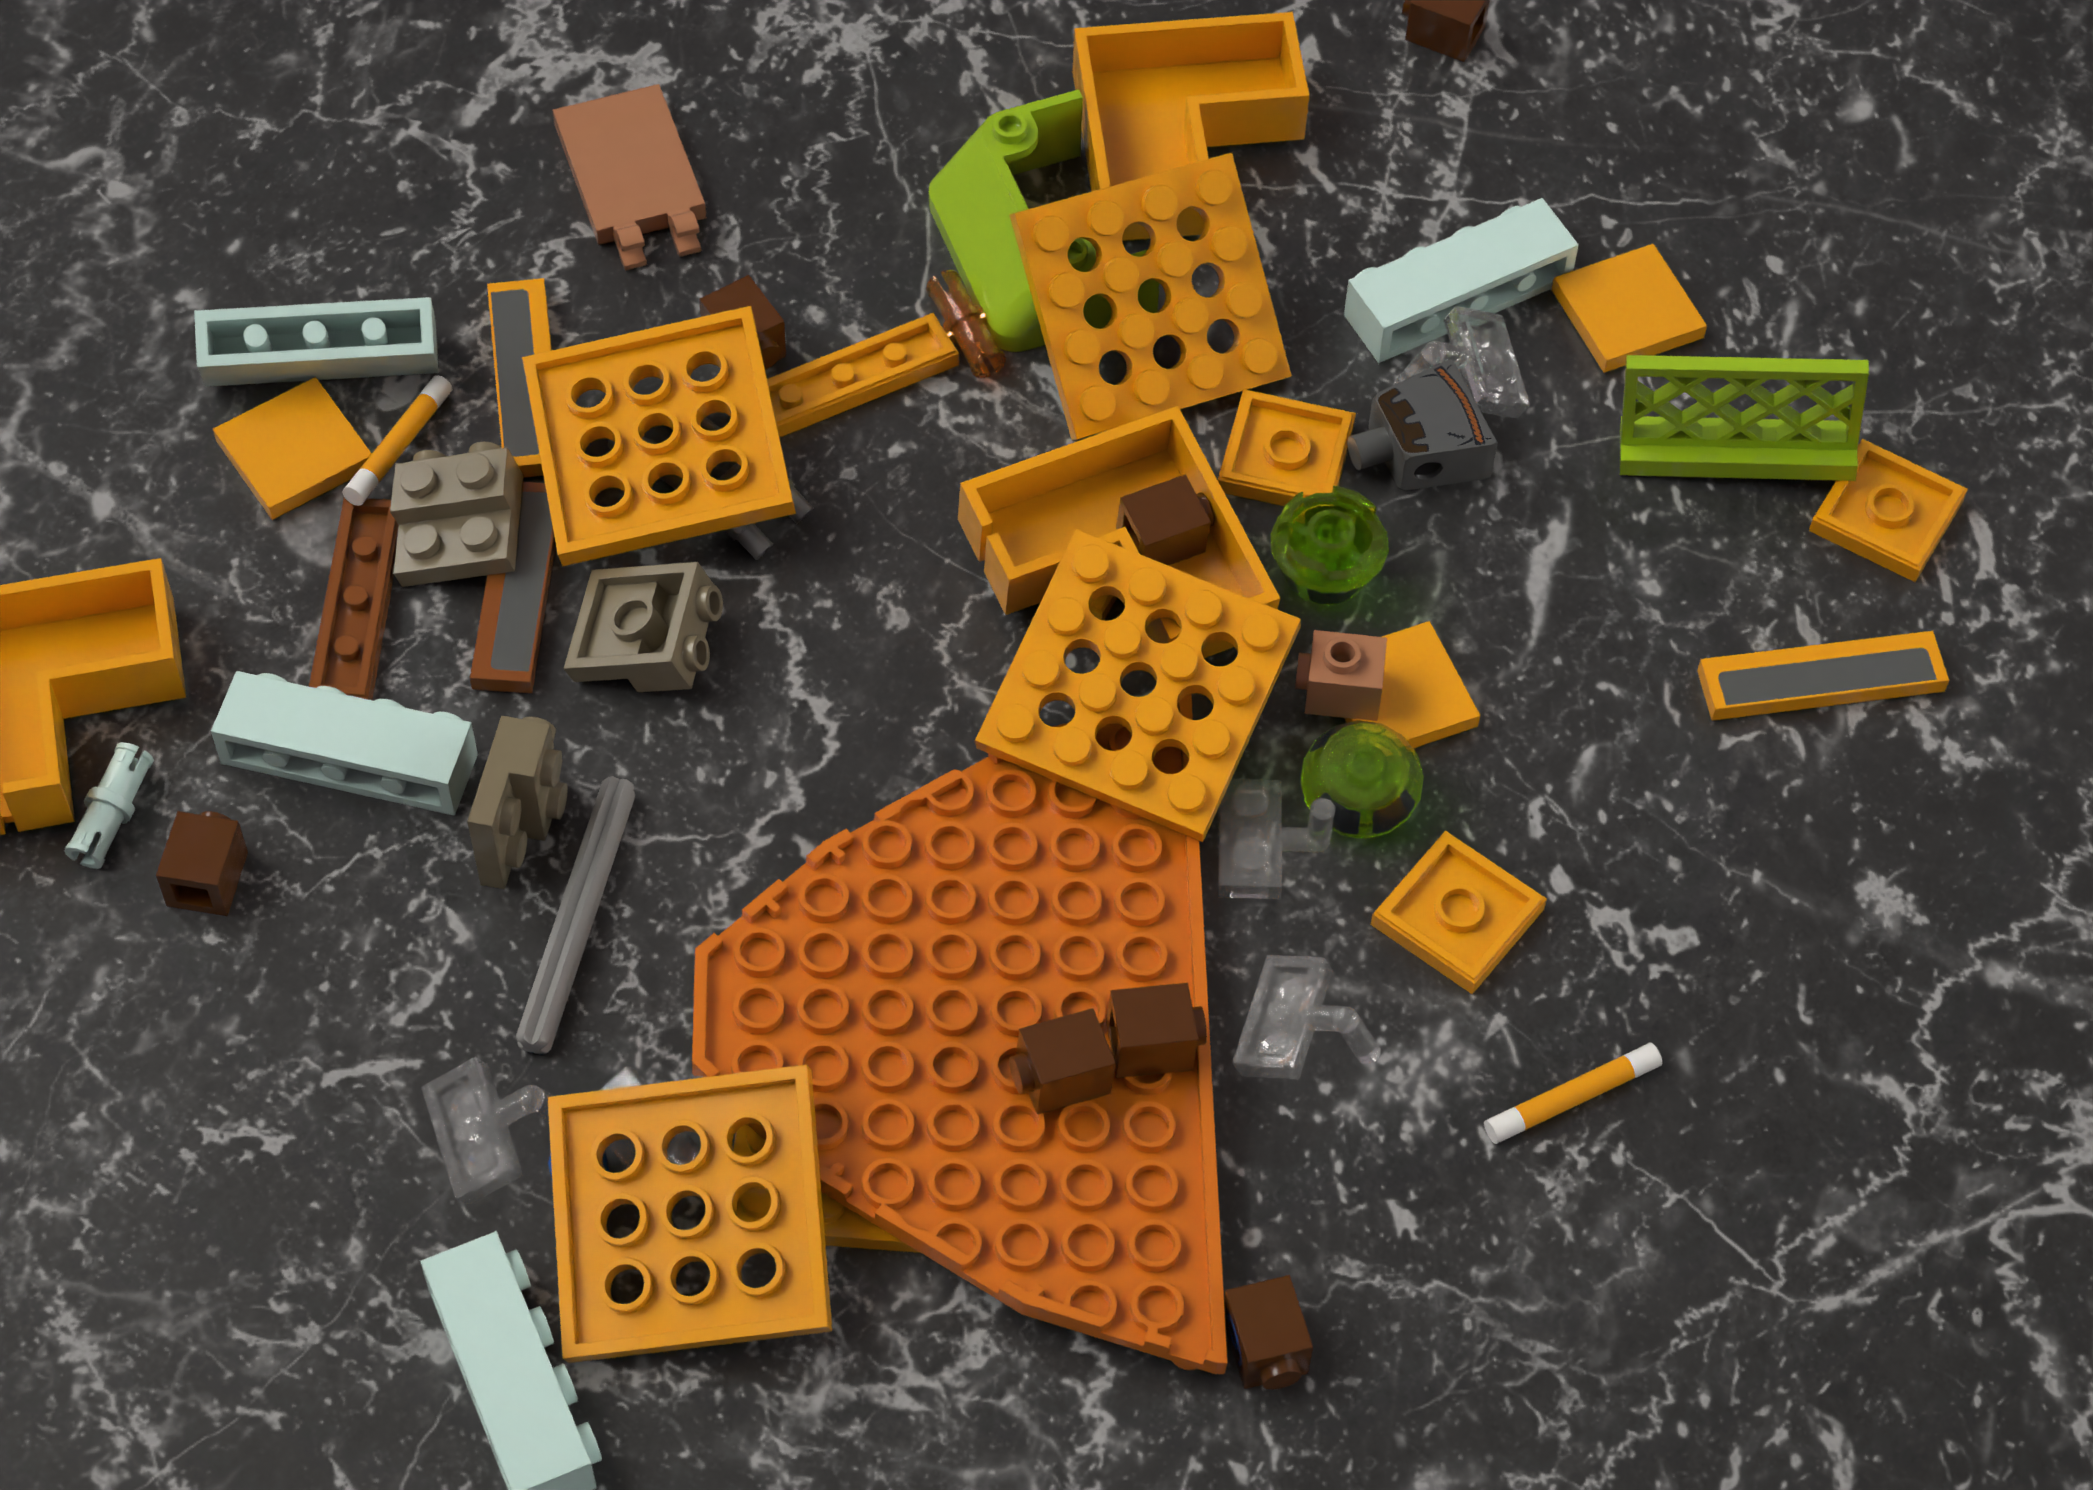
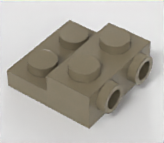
[390,442,523,587]
[564,562,723,692]
[467,716,568,889]

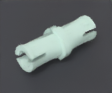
[64,742,154,869]

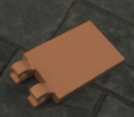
[553,84,706,271]

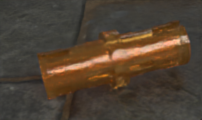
[926,270,1006,378]

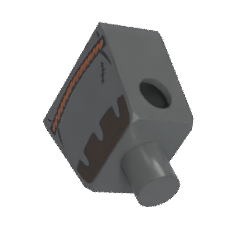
[1347,359,1498,491]

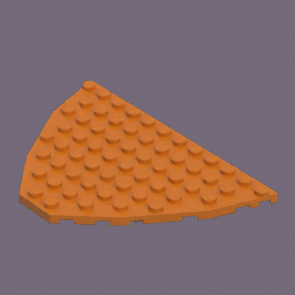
[692,694,1227,1374]

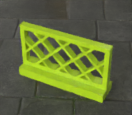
[1620,355,1869,481]

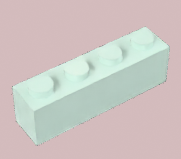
[1344,198,1579,363]
[194,297,439,387]
[211,671,478,816]
[420,1231,602,1490]

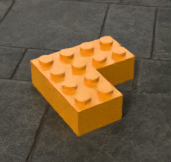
[1073,12,1309,241]
[958,406,1280,658]
[0,558,186,835]

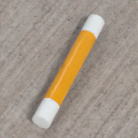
[343,375,452,506]
[1484,1043,1662,1144]

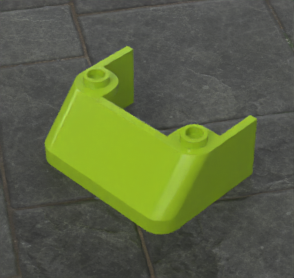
[929,89,1159,352]

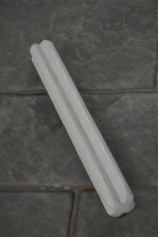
[516,776,635,1055]

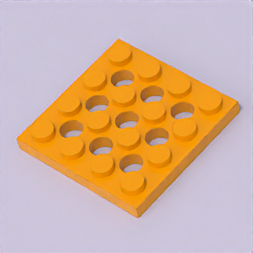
[1009,152,1292,440]
[522,306,796,566]
[975,529,1301,842]
[548,1064,832,1363]

